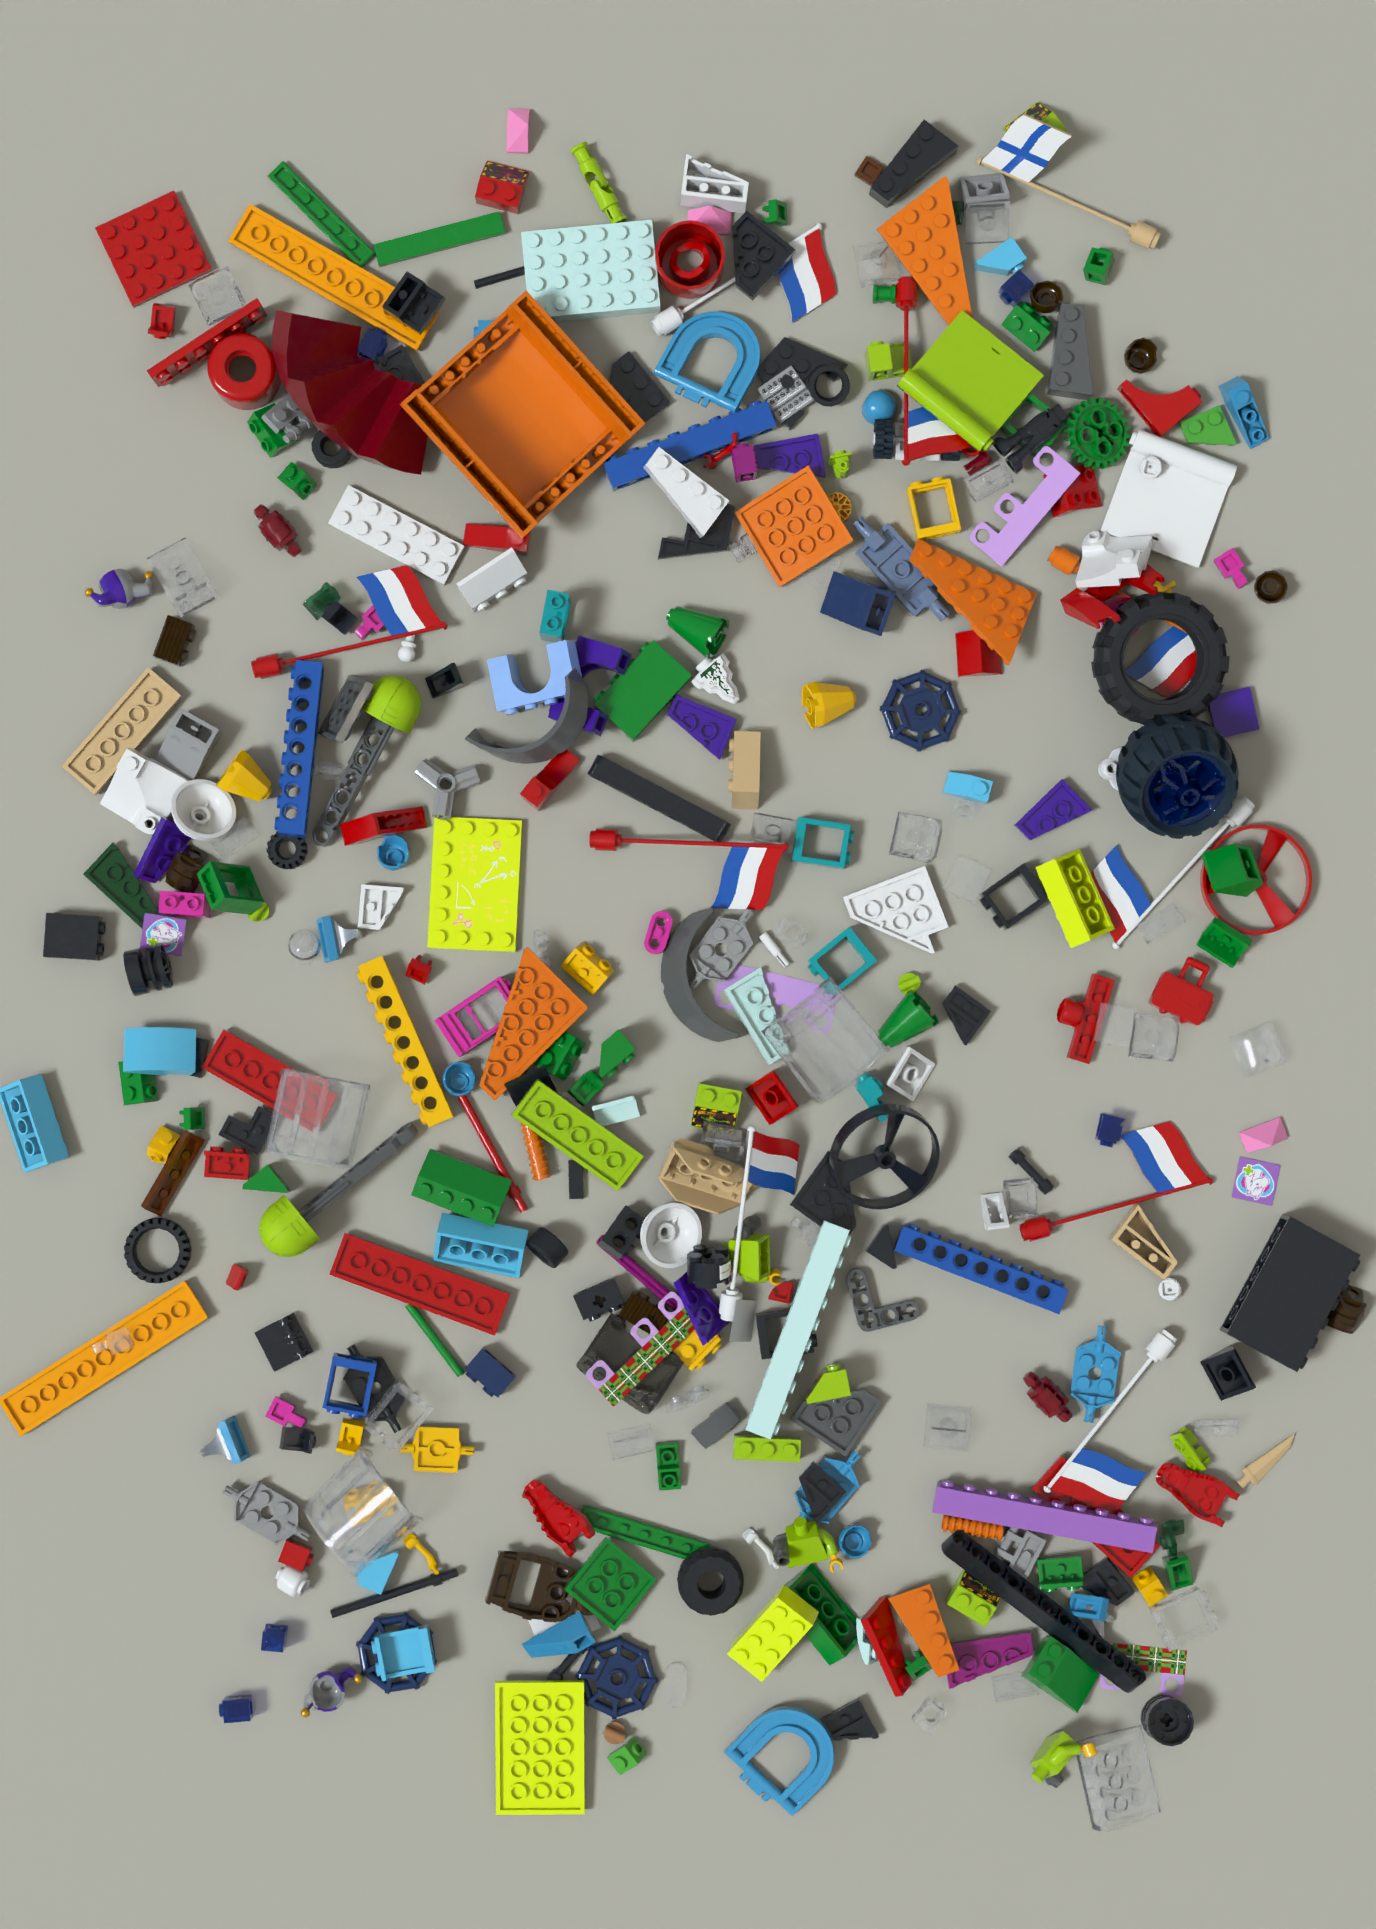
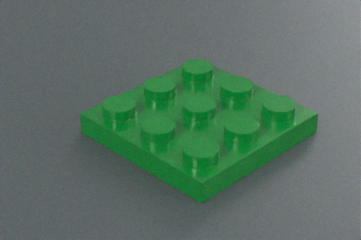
[563,1536,657,1632]

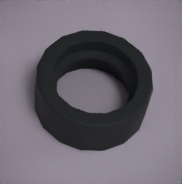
[808,363,850,407]

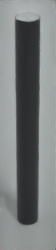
[474,266,525,289]

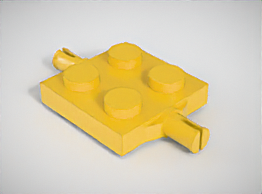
[399,1426,474,1473]

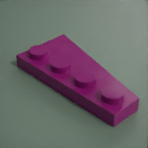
[947,1631,1034,1689]

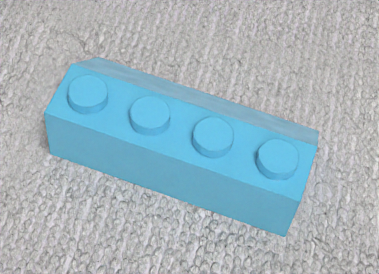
[0,1074,69,1173]
[433,1213,529,1278]

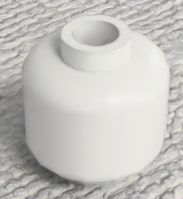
[275,1565,310,1597]

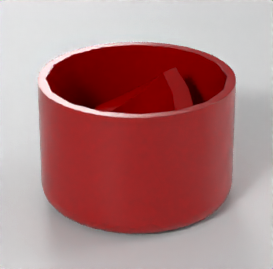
[655,220,725,299]
[207,333,281,410]

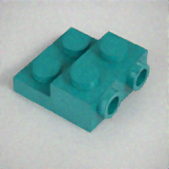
[854,1072,888,1122]

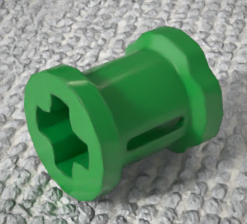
[873,283,896,304]

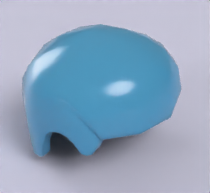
[862,389,896,425]
[377,835,410,871]
[442,1061,476,1097]
[838,1524,872,1558]

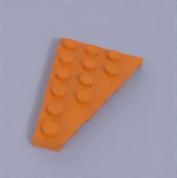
[877,176,973,326]
[909,539,1037,665]
[479,947,589,1101]

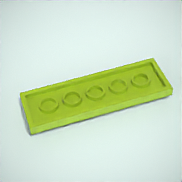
[511,1079,644,1191]

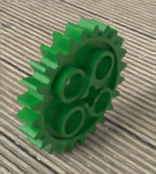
[1063,397,1131,470]

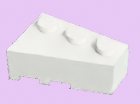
[680,154,749,213]

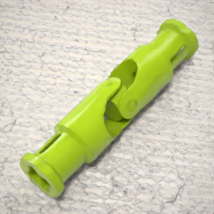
[570,142,628,223]

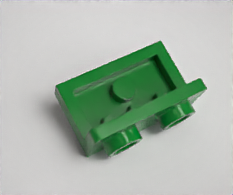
[1001,301,1054,352]
[247,403,298,458]
[1196,917,1252,968]
[535,1031,586,1081]
[118,1061,158,1105]
[1037,1555,1084,1592]

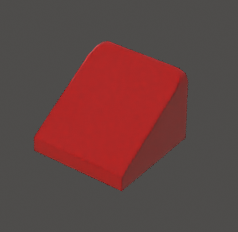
[226,1264,249,1291]

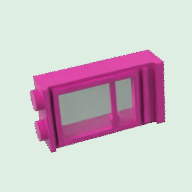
[434,976,512,1057]

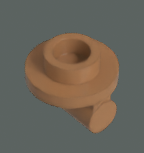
[603,1721,626,1744]

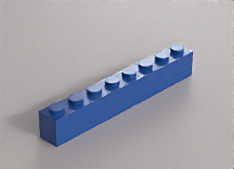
[603,400,777,491]

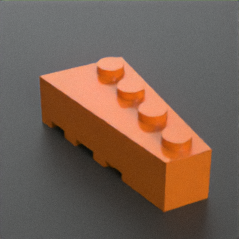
[888,1584,959,1678]

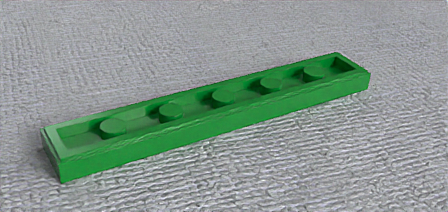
[268,161,376,268]
[373,211,505,267]
[582,1504,710,1559]

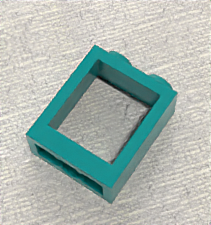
[539,590,571,643]
[791,817,854,869]
[807,927,877,994]

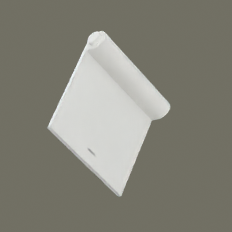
[1100,429,1237,568]

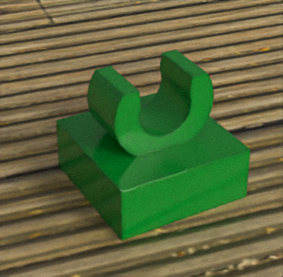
[762,199,787,227]
[179,1107,205,1130]
[904,1650,932,1681]

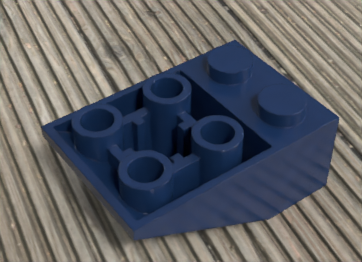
[820,571,896,636]

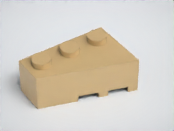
[728,731,761,810]

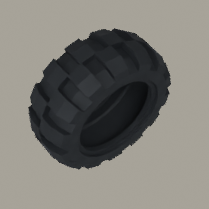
[1091,592,1230,725]

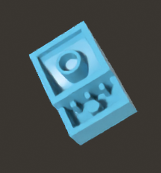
[123,1027,196,1076]

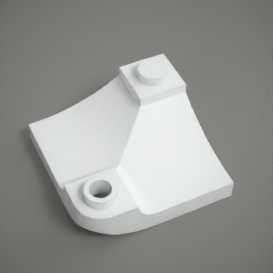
[1075,531,1153,588]
[100,747,190,834]

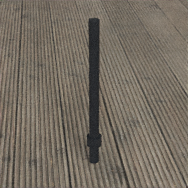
[330,1568,459,1618]

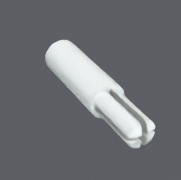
[759,932,790,968]

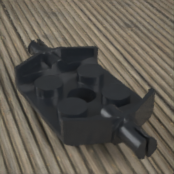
[343,1344,406,1433]

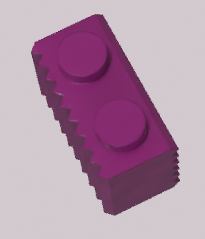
[732,443,758,483]

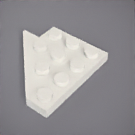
[843,866,948,954]

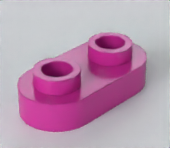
[644,911,672,954]

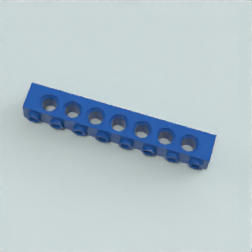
[274,660,324,839]
[893,1223,1068,1314]

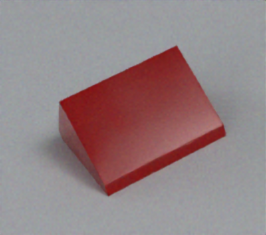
[955,630,1002,677]
[745,1070,799,1125]

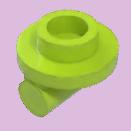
[248,901,270,922]
[898,973,921,994]

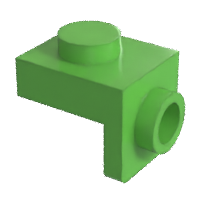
[607,1736,647,1775]

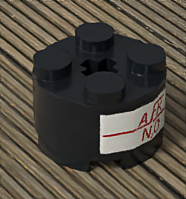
[687,1244,731,1289]

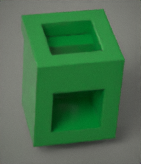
[1083,247,1115,285]

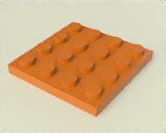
[734,465,854,587]

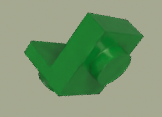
[277,461,317,500]
[567,1070,605,1107]

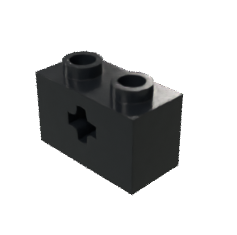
[573,1277,624,1322]

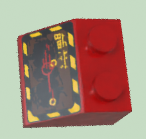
[475,161,529,214]

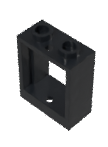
[979,863,1049,930]
[755,1309,818,1360]

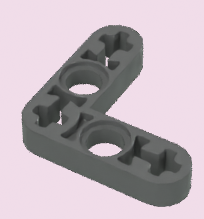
[846,1269,920,1332]

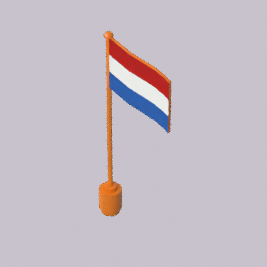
[1047,546,1196,698]

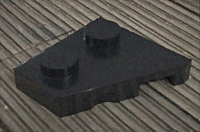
[1080,1556,1134,1606]

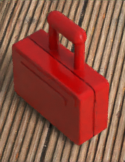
[1148,957,1214,1026]

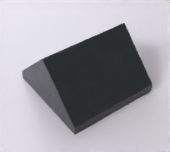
[1200,1345,1256,1401]

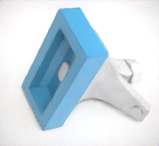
[316,916,362,963]
[199,1416,251,1465]
[1068,1593,1113,1638]

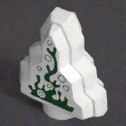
[690,653,740,704]

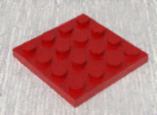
[95,190,212,308]

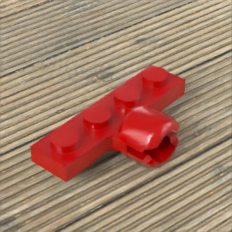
[1057,974,1115,1064]

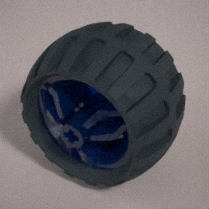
[1116,714,1239,839]

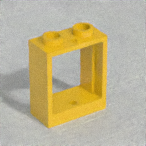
[906,476,961,542]

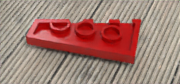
[861,1596,912,1697]

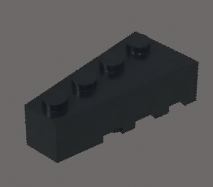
[869,120,958,208]

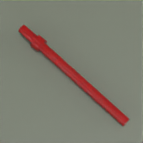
[458,1095,528,1213]

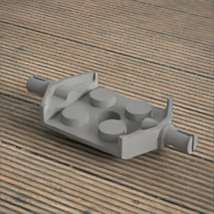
[689,909,754,991]
[223,1481,311,1545]

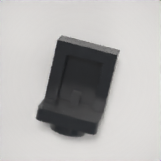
[321,600,358,635]
[279,1426,316,1454]

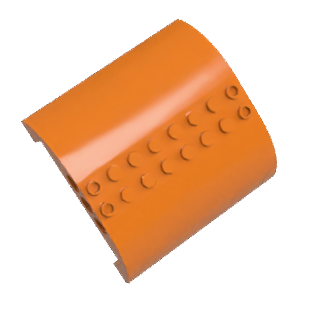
[400,290,646,539]

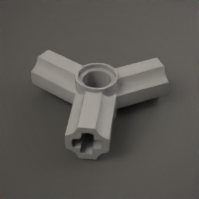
[414,758,480,820]

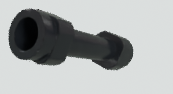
[1008,1148,1054,1195]
[546,1647,588,1680]

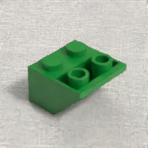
[1201,844,1263,897]
[599,1029,636,1079]

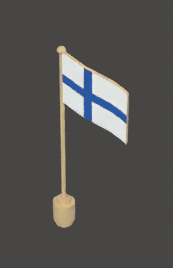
[977,114,1161,249]

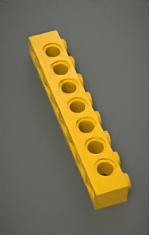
[356,956,455,1128]

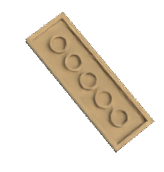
[62,667,182,795]

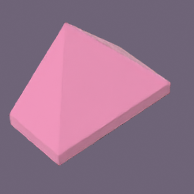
[506,109,530,154]
[688,206,732,235]
[1239,1117,1288,1153]

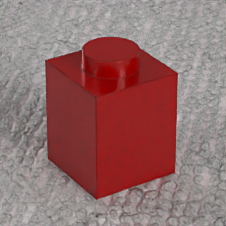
[278,1538,314,1571]

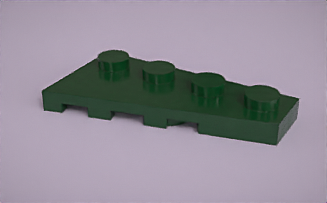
[83,842,162,928]

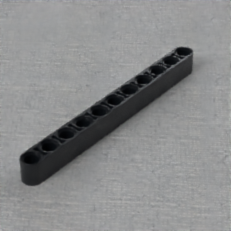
[941,1530,1146,1693]

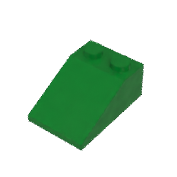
[1021,1636,1099,1713]

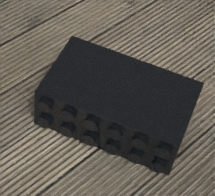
[1220,1214,1360,1372]

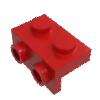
[204,1146,251,1180]

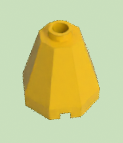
[801,682,857,729]
[216,749,273,801]

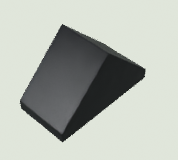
[425,663,465,699]
[865,1224,897,1269]

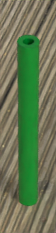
[405,1304,465,1377]

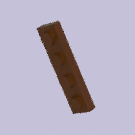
[141,1130,205,1216]

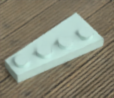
[723,967,788,1065]

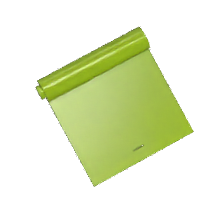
[897,310,1044,452]

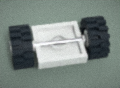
[873,419,961,461]

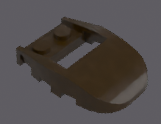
[485,1550,577,1622]

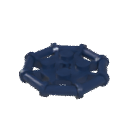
[879,669,962,752]
[356,1612,438,1694]
[575,1636,659,1719]

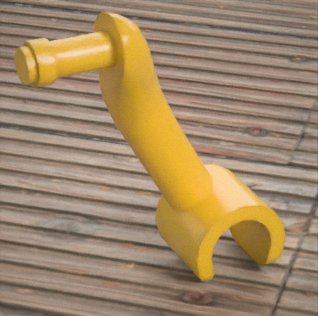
[403,1533,439,1574]

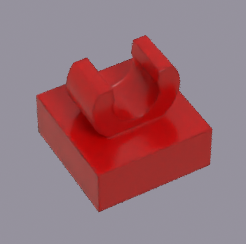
[405,955,432,985]

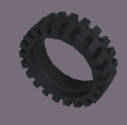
[124,1218,192,1284]

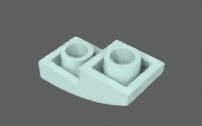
[856,1615,878,1665]

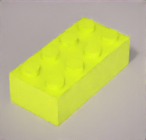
[1035,848,1115,948]
[727,1585,819,1682]

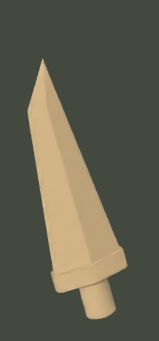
[1237,1433,1295,1489]

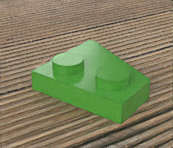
[1179,405,1237,446]

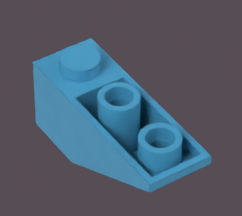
[1218,376,1269,449]
[522,1612,596,1658]

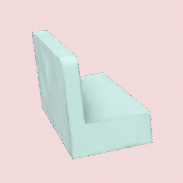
[592,1095,640,1126]

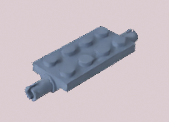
[852,516,951,622]

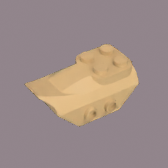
[658,1138,759,1215]

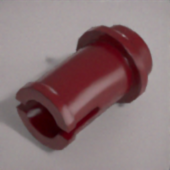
[963,451,992,478]

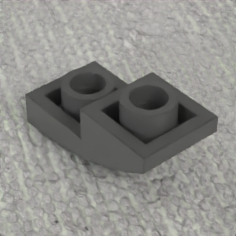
[691,1402,741,1449]

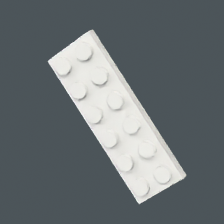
[328,485,465,585]

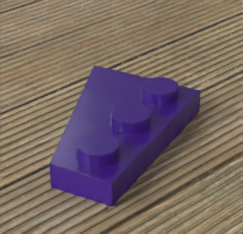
[754,434,826,478]
[667,695,737,760]
[1014,779,1092,841]
[133,817,191,883]
[674,1271,731,1345]

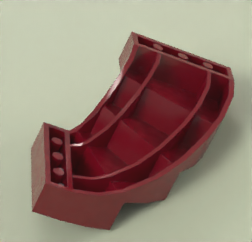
[272,310,428,475]

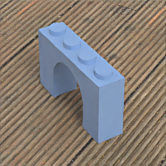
[487,640,582,715]

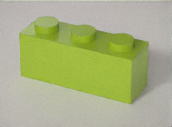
[733,1434,801,1462]

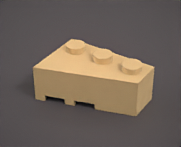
[1108,1204,1178,1280]

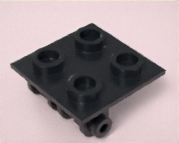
[504,1065,558,1107]
[254,1312,314,1372]

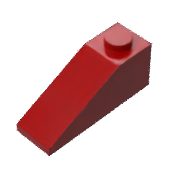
[463,523,531,556]

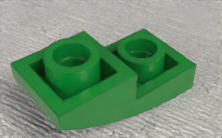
[656,1441,681,1491]

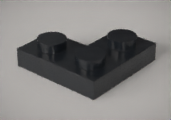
[218,1106,279,1155]

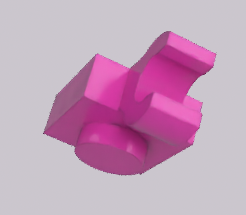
[1213,548,1248,589]
[355,605,384,640]
[265,1396,307,1428]

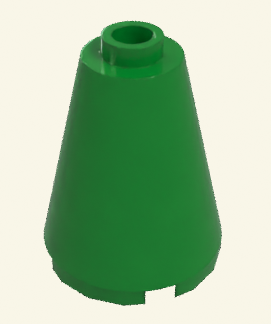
[666,606,729,659]
[877,989,939,1048]

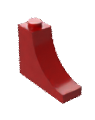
[1117,379,1203,437]
[520,750,580,811]
[340,806,427,846]

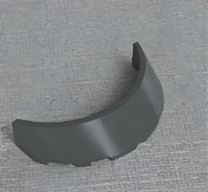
[465,668,589,764]
[661,908,740,1042]

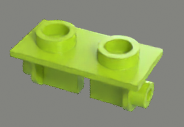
[828,450,852,479]
[1169,1426,1211,1472]

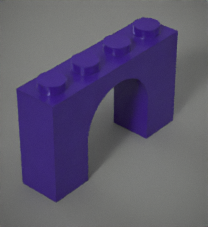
[548,635,632,737]

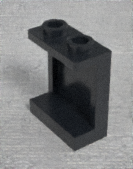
[43,913,106,961]

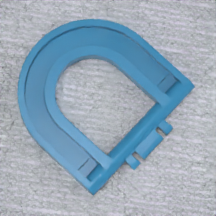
[653,312,760,413]
[724,1706,835,1816]

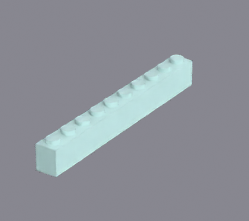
[745,1220,852,1440]

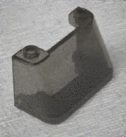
[576,1313,684,1414]

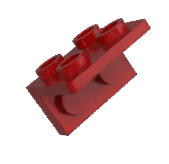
[1043,465,1102,517]

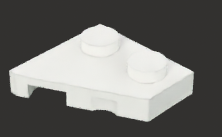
[358,884,404,930]

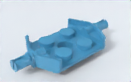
[1070,1325,1122,1423]
[792,1450,862,1525]

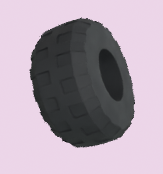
[677,1546,744,1616]

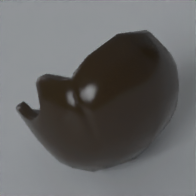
[1030,281,1063,313]
[1124,338,1157,374]
[1254,570,1288,604]

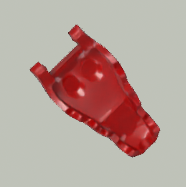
[1155,1462,1240,1528]
[522,1479,595,1557]

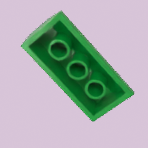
[411,1148,512,1227]
[785,1563,858,1666]

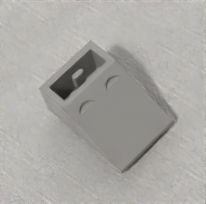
[155,708,223,780]

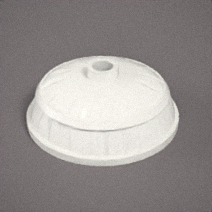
[171,779,236,840]
[640,1202,702,1268]

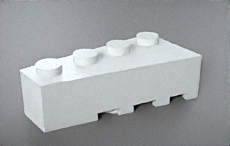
[643,447,729,538]

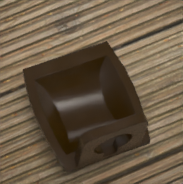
[165,845,208,893]
[1327,1285,1367,1334]

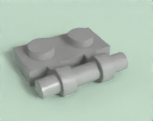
[261,394,314,443]
[994,1527,1046,1580]

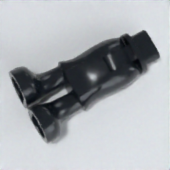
[992,404,1069,474]

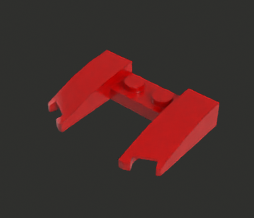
[1060,564,1165,629]

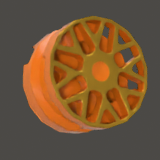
[827,492,852,522]

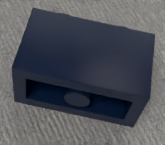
[465,1347,516,1398]

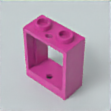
[158,891,211,919]

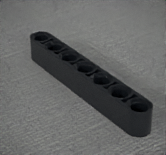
[587,754,731,842]

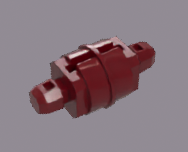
[254,504,302,557]
[1023,1371,1073,1422]

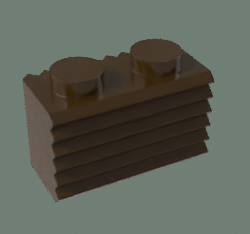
[153,615,197,667]
[619,1291,669,1334]

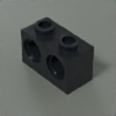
[598,1205,645,1260]

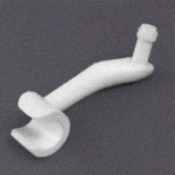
[742,1528,779,1569]

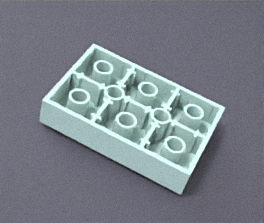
[521,220,660,322]

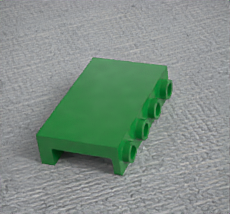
[594,640,692,742]

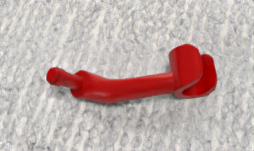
[703,433,738,470]

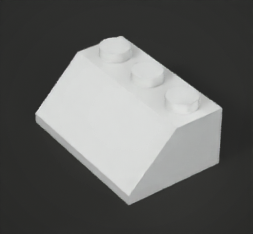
[456,547,528,612]

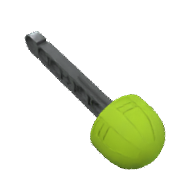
[312,675,422,847]
[259,1122,418,1257]

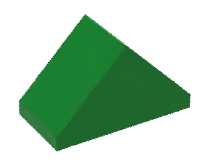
[243,1164,289,1193]
[1162,1551,1193,1591]

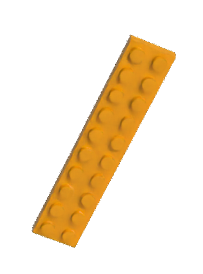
[228,204,439,352]
[0,1280,209,1437]

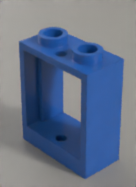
[323,1352,378,1418]

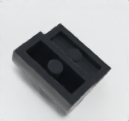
[382,271,446,335]

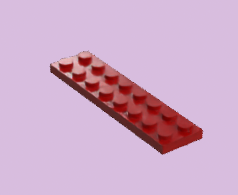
[329,1233,510,1336]

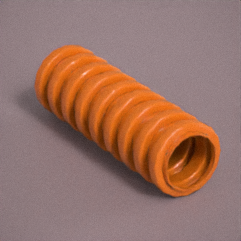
[520,1123,552,1181]
[942,1515,1004,1541]

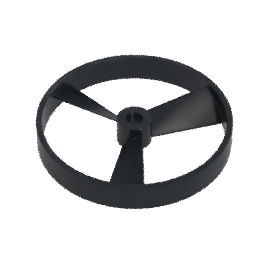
[829,1104,940,1209]

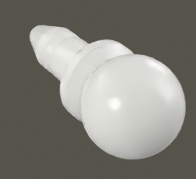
[398,635,416,663]

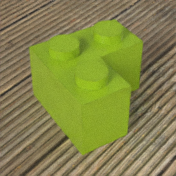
[865,341,913,382]

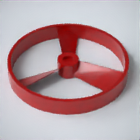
[1200,825,1312,935]

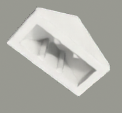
[980,1192,1010,1230]

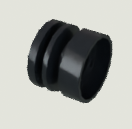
[123,943,173,996]
[1141,1694,1194,1746]

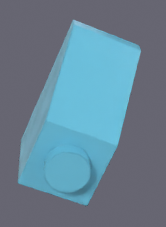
[974,237,1027,276]
[943,771,993,805]
[355,1549,400,1595]

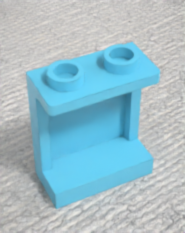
[371,1624,436,1682]

